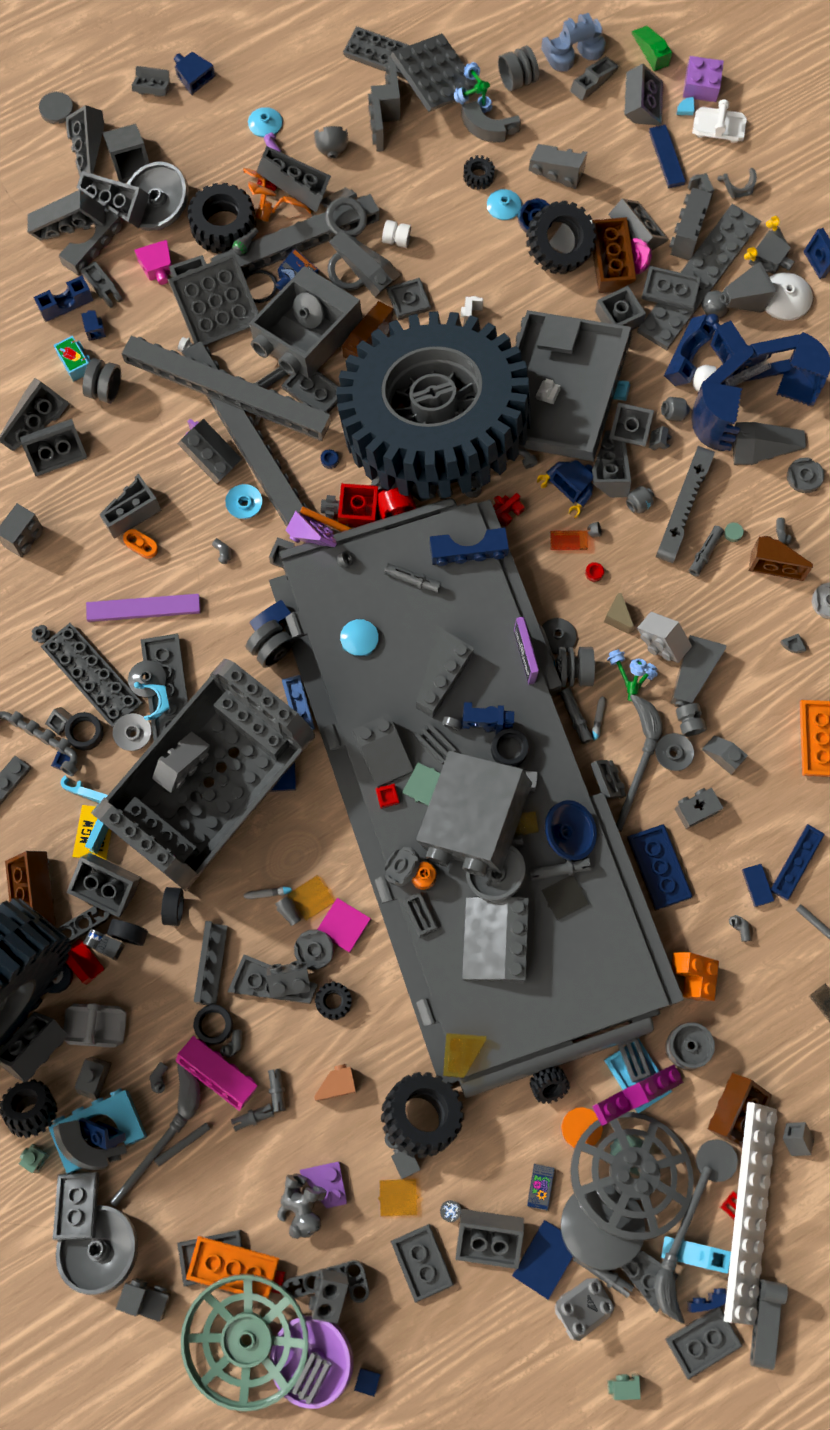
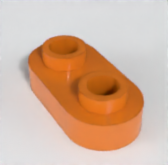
[123,529,158,559]

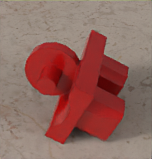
[493,493,525,527]

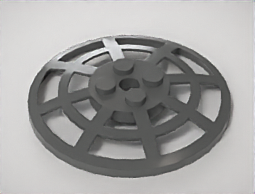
[570,1112,694,1241]

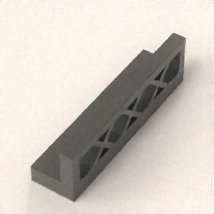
[194,921,228,1005]

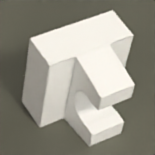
[536,378,560,404]

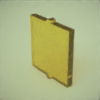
[288,875,335,921]
[378,1179,418,1216]

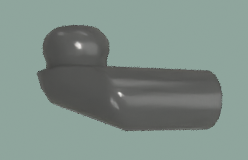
[221,1030,242,1058]

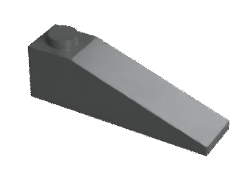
[66,105,104,176]

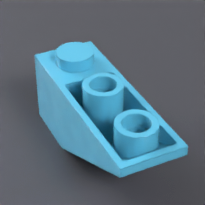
[661,1236,731,1274]

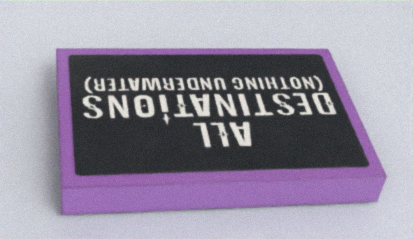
[514,617,539,685]

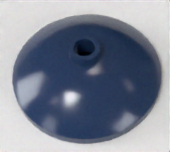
[545,800,597,860]

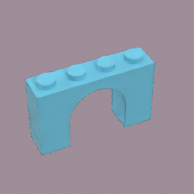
[48,1088,147,1174]

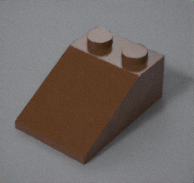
[748,536,813,581]

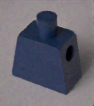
[174,52,215,95]

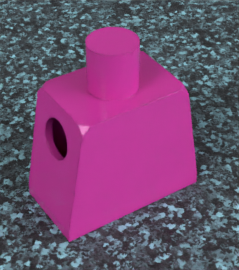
[135,240,172,285]

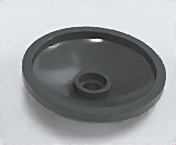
[466,845,526,901]

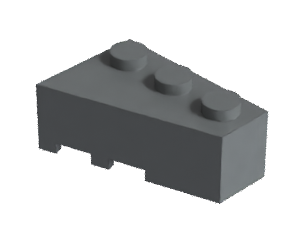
[529,144,588,189]

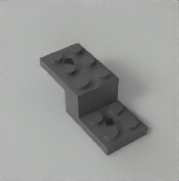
[368,55,400,152]

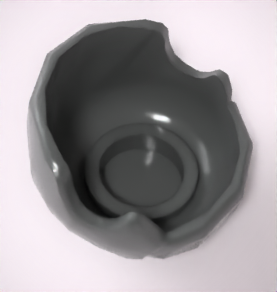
[702,290,729,318]

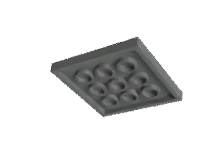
[390,33,477,112]
[168,253,258,346]

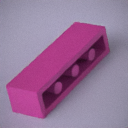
[176,1036,257,1111]

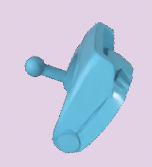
[134,682,170,721]

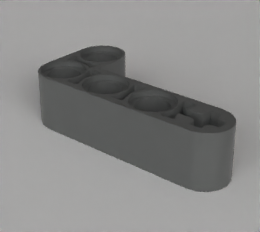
[283,1260,369,1303]
[750,1279,788,1370]

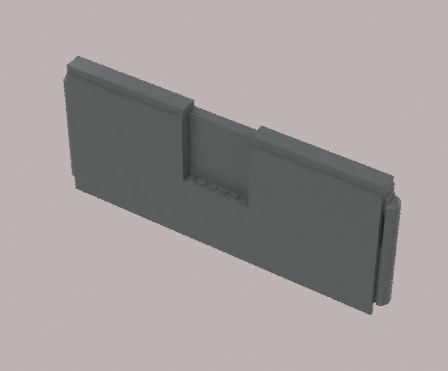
[269,498,684,1099]

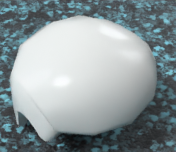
[692,365,716,392]

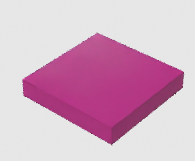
[318,898,371,953]

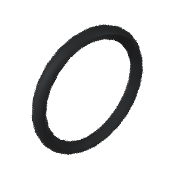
[244,270,277,303]

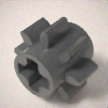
[321,495,339,519]

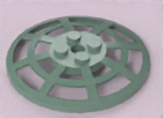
[181,1274,309,1411]

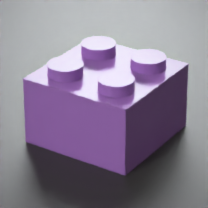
[683,56,723,102]

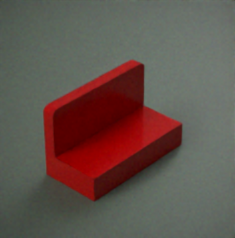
[66,939,105,985]

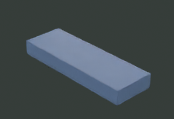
[282,675,315,730]

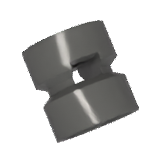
[675,703,707,737]

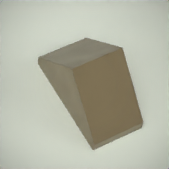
[604,593,634,634]

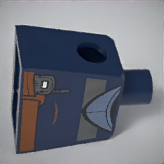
[276,249,319,291]

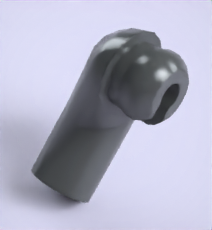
[776,517,792,544]
[212,538,231,564]
[729,915,751,942]
[149,1062,168,1093]

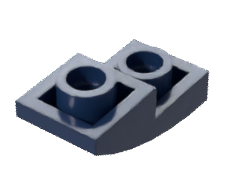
[250,600,291,631]
[687,1288,727,1313]

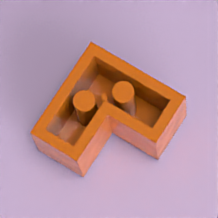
[671,952,719,1001]

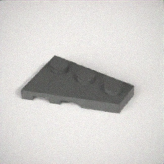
[621,1249,679,1313]

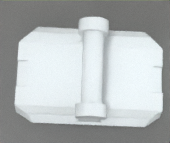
[692,100,746,143]

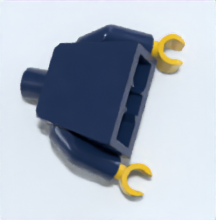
[537,460,594,518]

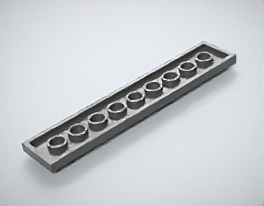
[637,204,761,351]
[140,633,201,818]

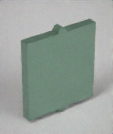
[402,763,440,806]

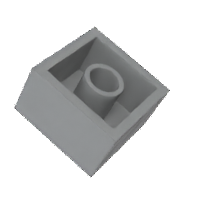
[637,612,692,663]

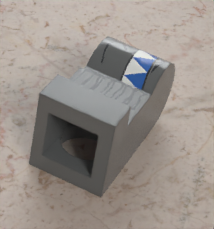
[83,929,125,961]

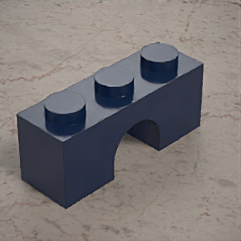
[33,276,94,322]

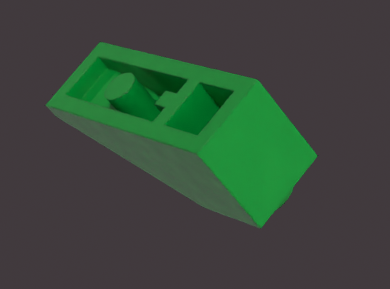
[632,25,672,72]

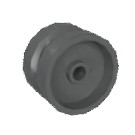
[82,358,122,404]
[245,620,295,668]
[665,1022,715,1070]

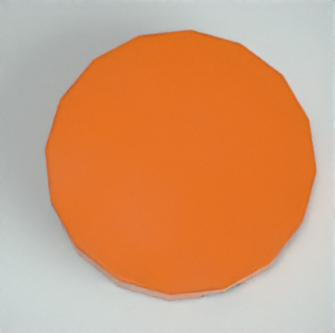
[561,1107,603,1148]

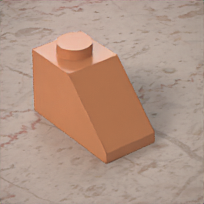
[314,1064,356,1101]

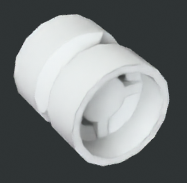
[382,220,411,248]

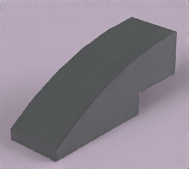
[570,56,618,101]

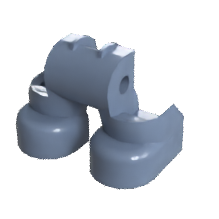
[541,13,605,72]

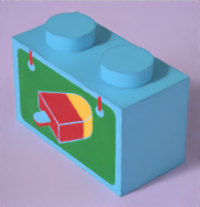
[53,335,90,382]

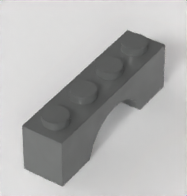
[59,206,122,276]

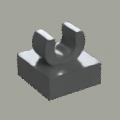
[649,426,671,450]

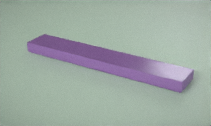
[86,594,200,622]

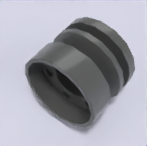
[498,45,539,91]
[556,647,595,687]

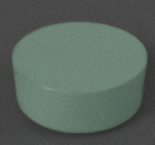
[724,523,744,542]

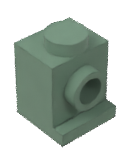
[19,1144,50,1173]
[607,1373,641,1400]

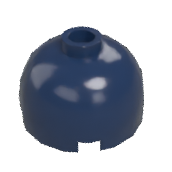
[518,198,552,233]

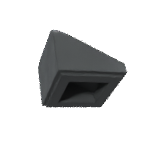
[45,707,72,735]

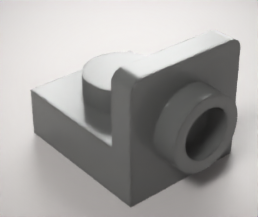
[688,173,714,200]

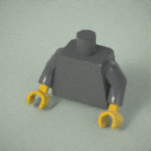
[744,216,795,274]

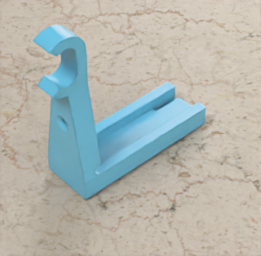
[61,775,109,854]

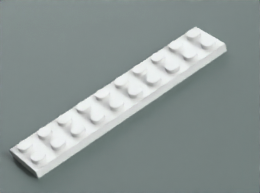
[724,1102,777,1325]

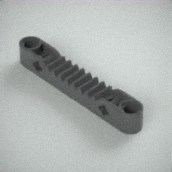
[656,446,715,564]

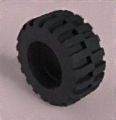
[188,183,257,254]
[526,201,597,274]
[381,1072,464,1158]

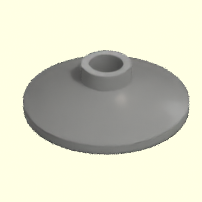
[113,713,152,751]

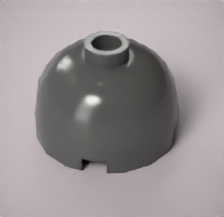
[314,126,348,158]

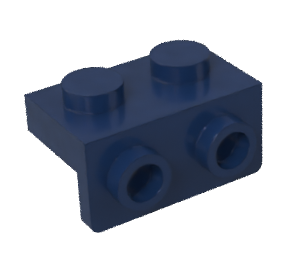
[78,1118,126,1150]

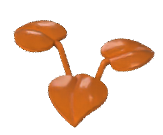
[243,168,312,222]

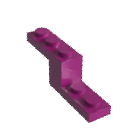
[592,1064,684,1126]

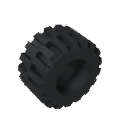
[0,1079,58,1138]

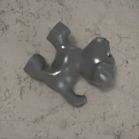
[277,1174,327,1239]

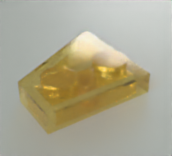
[443,1033,486,1078]

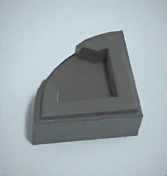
[780,633,807,653]

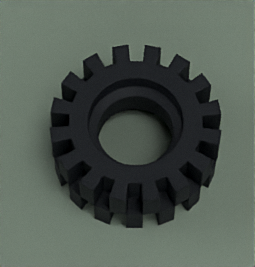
[463,155,495,190]
[315,982,352,1020]
[529,1066,570,1104]

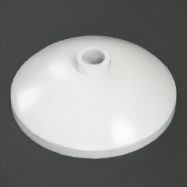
[765,272,813,321]

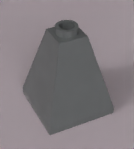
[720,262,777,313]

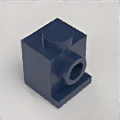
[81,310,106,341]

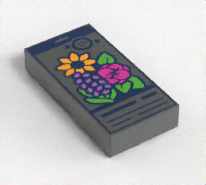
[527,1164,554,1211]

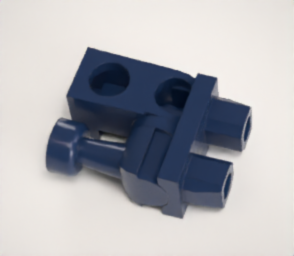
[462,702,515,734]

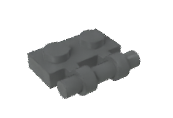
[591,760,626,800]

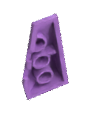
[285,511,337,547]

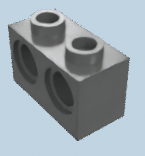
[309,1269,348,1324]

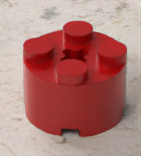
[377,487,417,519]

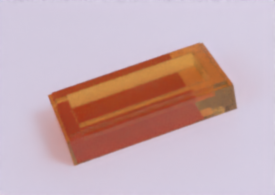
[550,530,588,550]

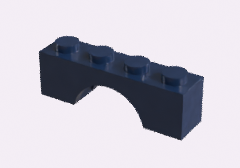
[664,314,715,386]
[429,528,509,566]

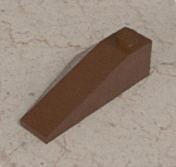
[342,301,394,359]

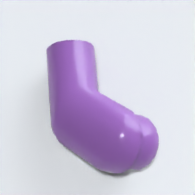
[264,132,281,152]

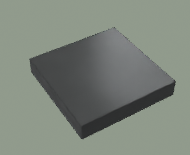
[386,278,431,320]
[537,315,582,354]

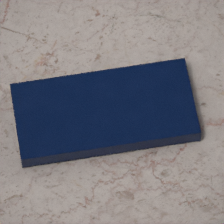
[627,824,693,911]

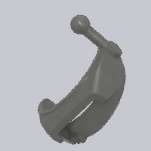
[717,168,757,199]

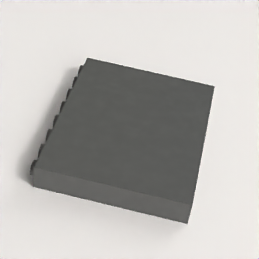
[515,310,632,461]

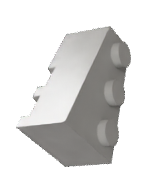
[152,732,210,793]

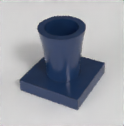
[803,228,830,279]

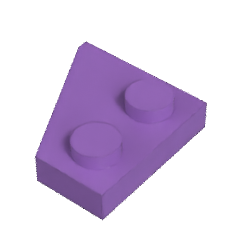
[300,1162,347,1208]

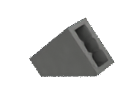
[671,635,727,708]

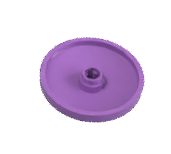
[270,1315,353,1409]

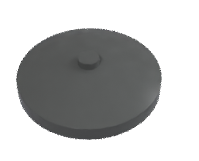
[127,162,189,231]
[560,1185,646,1271]
[56,1205,138,1295]

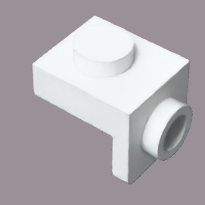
[461,296,483,325]

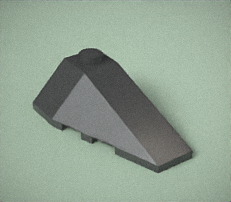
[329,230,401,297]
[0,378,69,451]
[732,422,806,465]
[592,430,631,498]

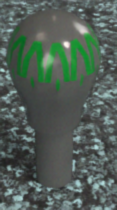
[232,228,258,255]

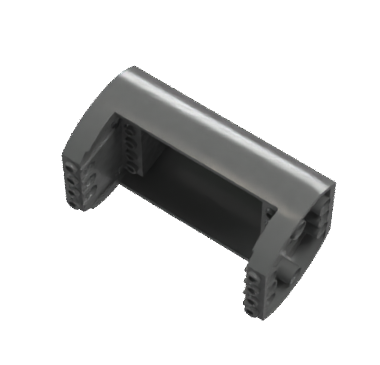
[91,659,315,891]

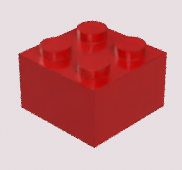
[338,483,378,528]

